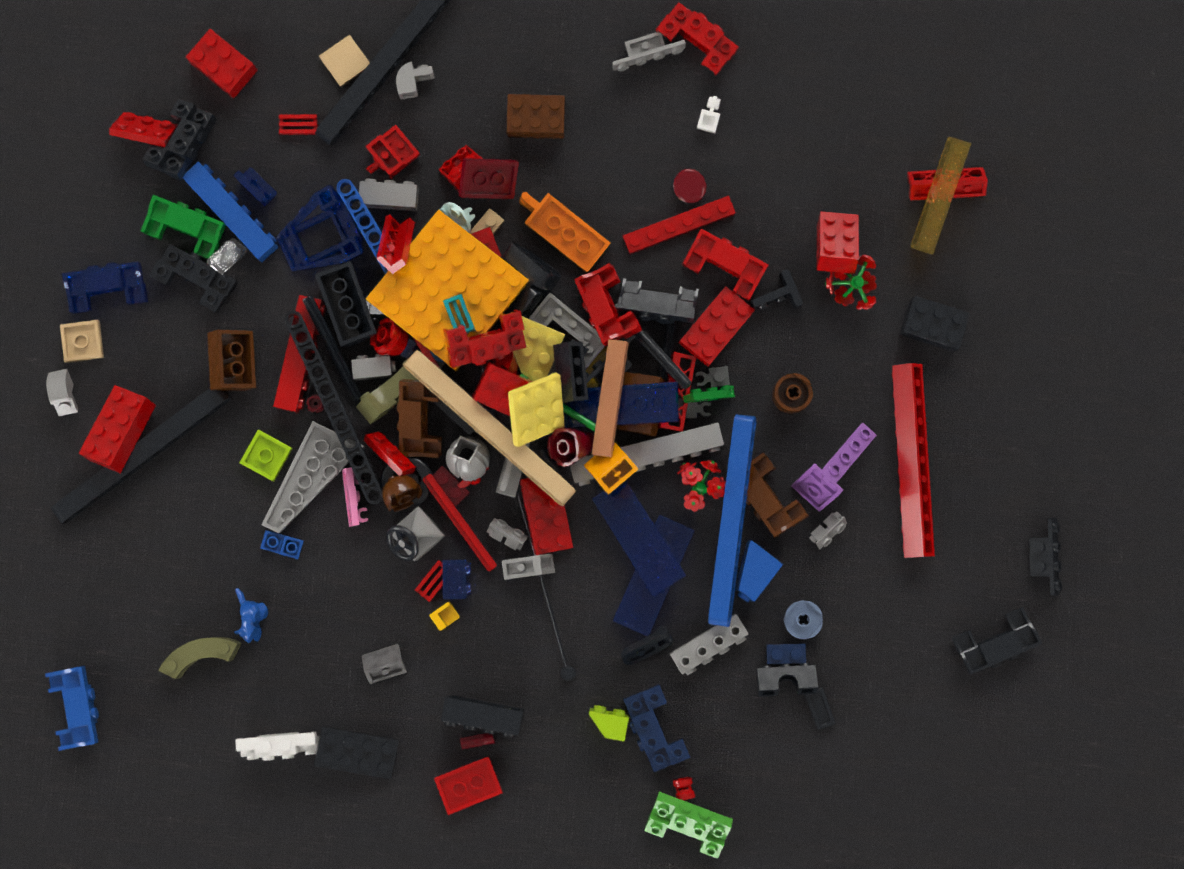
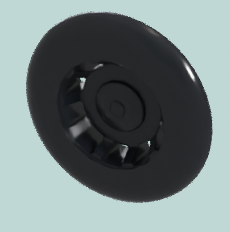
[380,457,433,508]

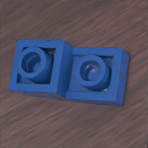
[260,530,303,559]

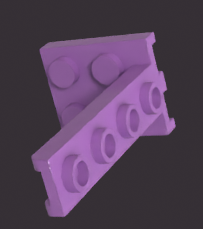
[791,422,877,512]

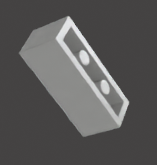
[358,179,419,211]

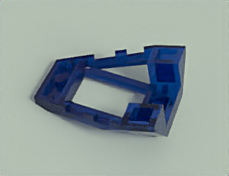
[276,185,363,271]

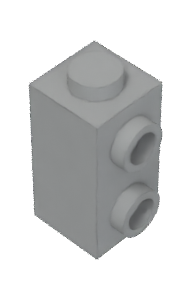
[351,354,396,381]

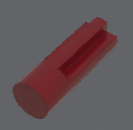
[460,733,495,750]

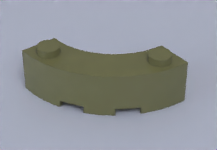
[356,357,418,424]
[158,637,242,679]

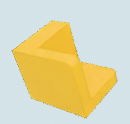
[429,601,460,631]

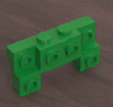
[141,195,226,261]

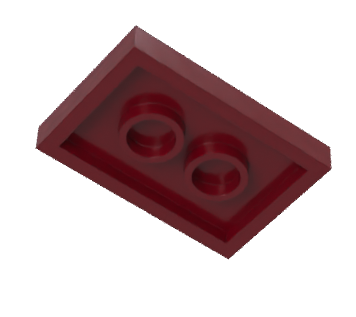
[459,158,519,199]

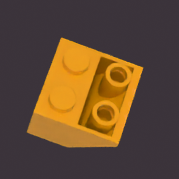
[584,442,638,495]

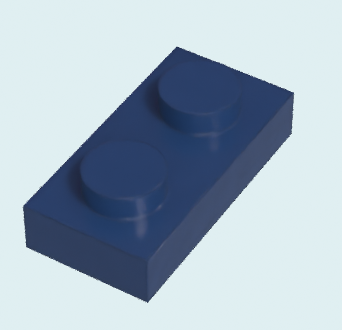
[766,644,806,664]

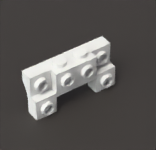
[235,732,319,760]

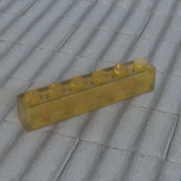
[910,137,971,255]

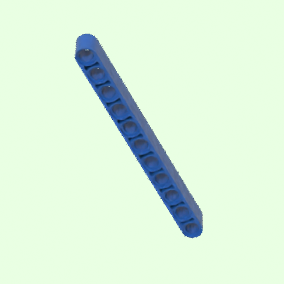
[337,179,445,363]
[708,414,756,627]

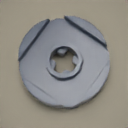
[783,600,823,639]

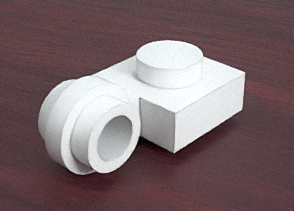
[697,96,721,133]

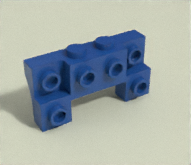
[45,666,99,751]

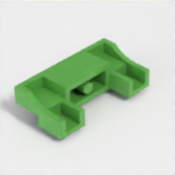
[644,792,733,859]

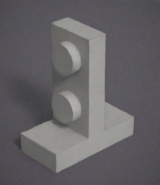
[502,554,555,580]

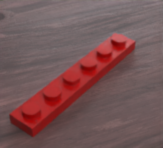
[623,196,736,254]

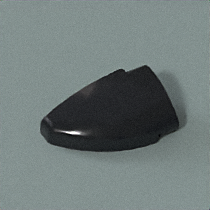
[489,242,561,331]

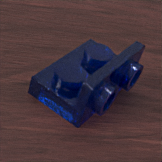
[233,167,277,207]
[442,560,471,599]

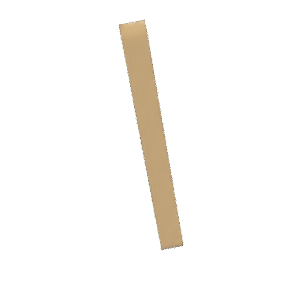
[403,350,576,506]

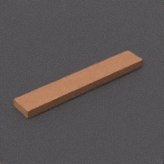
[592,339,629,457]

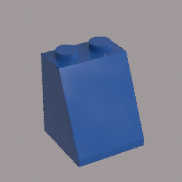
[736,540,783,602]

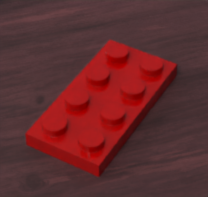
[679,286,755,367]
[520,472,573,555]

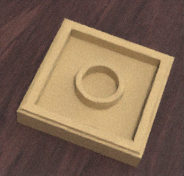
[319,35,370,88]
[60,320,104,363]

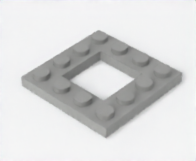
[529,293,605,375]

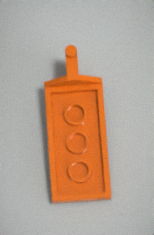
[519,192,610,273]

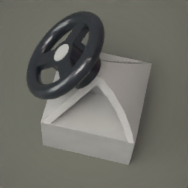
[386,506,445,561]

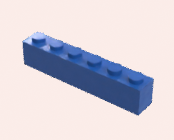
[183,162,279,263]

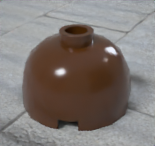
[382,475,422,512]

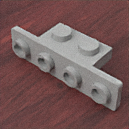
[612,32,686,71]

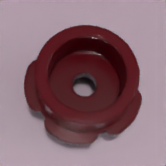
[306,394,324,413]

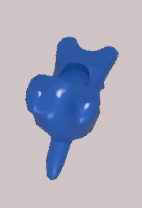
[234,588,268,643]

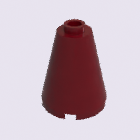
[547,427,594,467]

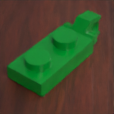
[683,385,735,403]

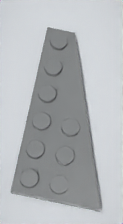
[261,421,365,533]

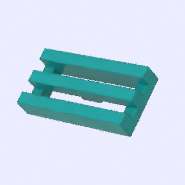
[443,294,476,334]

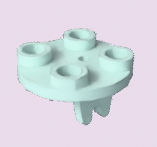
[439,202,475,233]

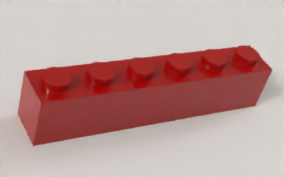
[273,295,326,413]

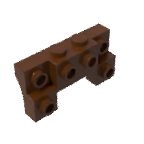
[397,379,442,458]
[746,453,809,538]

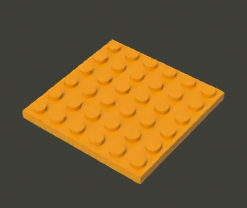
[366,209,529,371]

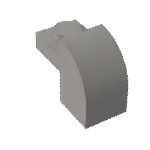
[396,62,435,100]
[46,369,78,416]

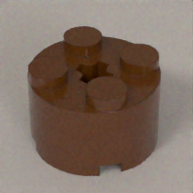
[772,373,813,414]

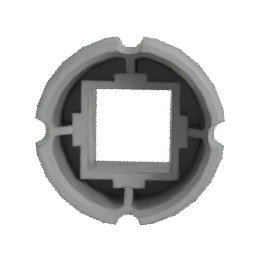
[446,436,490,481]

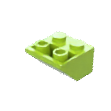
[589,705,629,741]

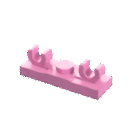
[342,467,368,527]

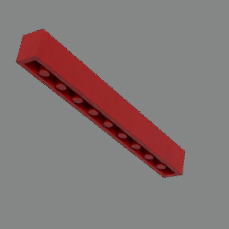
[892,363,935,558]

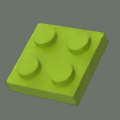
[239,429,293,482]

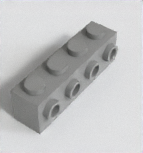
[669,614,748,675]

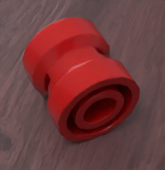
[673,777,695,800]

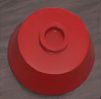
[370,318,408,356]

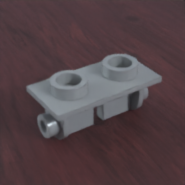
[809,511,847,549]
[487,518,528,551]

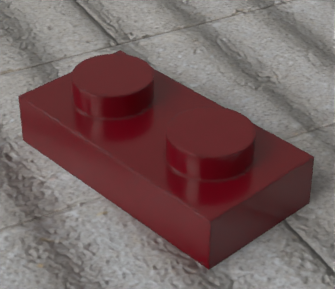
[433,466,470,506]

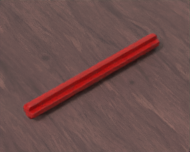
[422,474,497,572]

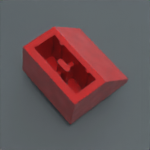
[438,145,483,192]

